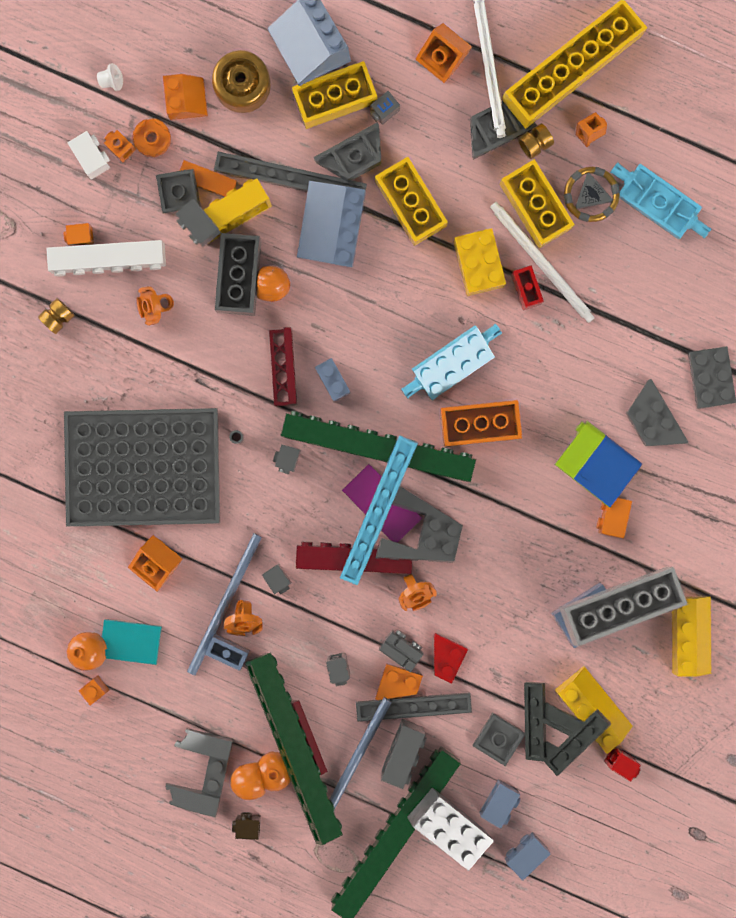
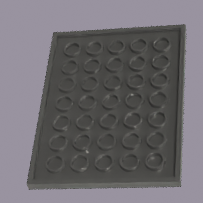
[64,408,220,527]

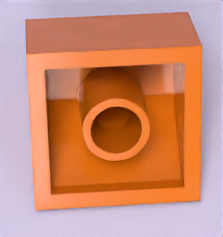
[415,23,472,83]
[163,74,208,120]
[128,535,183,592]

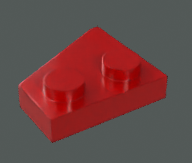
[434,633,468,684]

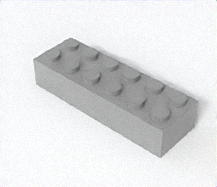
[559,567,687,646]

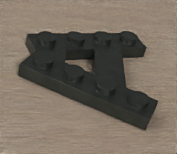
[524,682,611,776]

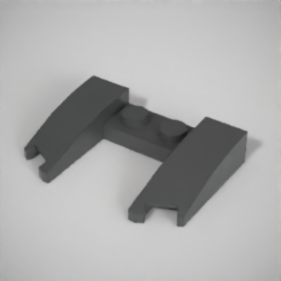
[165,728,233,817]

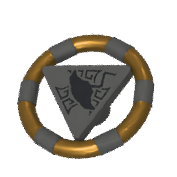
[564,167,620,222]

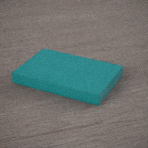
[102,619,162,665]

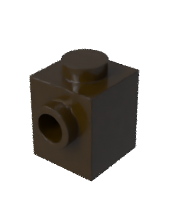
[232,812,261,840]

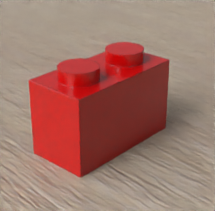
[511,265,544,311]
[604,747,641,782]

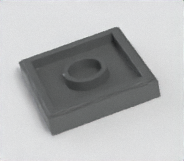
[156,169,201,214]
[472,712,525,767]

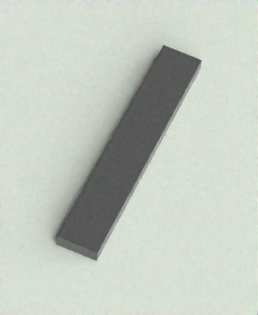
[356,692,472,722]

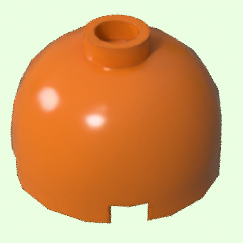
[67,632,107,671]
[258,751,291,791]

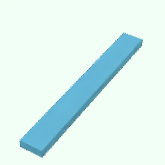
[340,435,418,585]

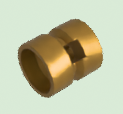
[518,123,554,159]
[38,298,75,334]

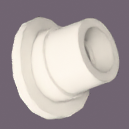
[97,63,123,91]

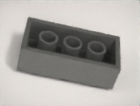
[215,233,262,316]

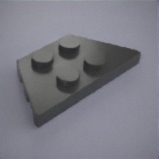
[470,101,537,160]
[314,122,381,182]
[626,379,688,446]

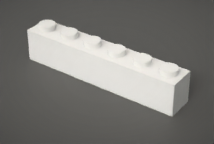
[46,240,166,276]

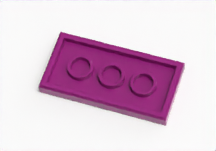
[342,464,422,543]

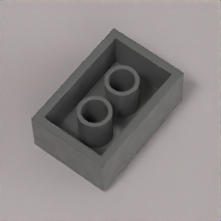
[381,719,427,789]

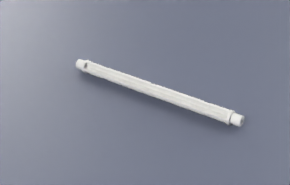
[473,0,506,138]
[490,202,595,323]

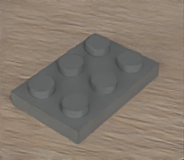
[688,346,736,409]

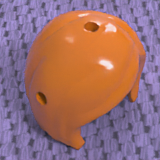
[256,266,290,302]
[230,762,266,800]

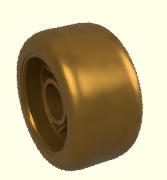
[212,50,271,113]

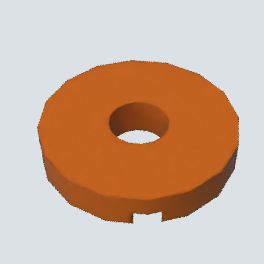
[133,118,171,157]

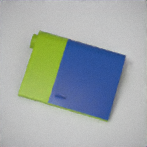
[555,421,642,508]

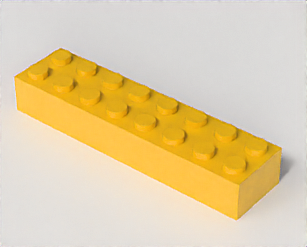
[501,0,647,129]

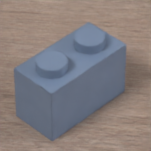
[315,358,350,402]
[205,634,250,671]
[479,779,521,829]
[505,832,551,881]

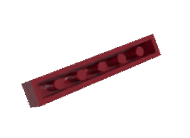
[296,541,412,574]

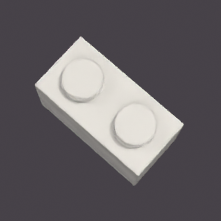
[67,131,110,180]

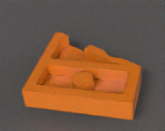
[375,663,423,700]

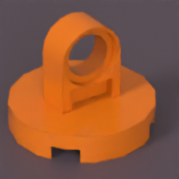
[136,286,174,326]
[398,574,437,611]
[224,600,263,636]

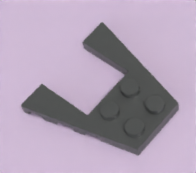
[375,486,463,563]

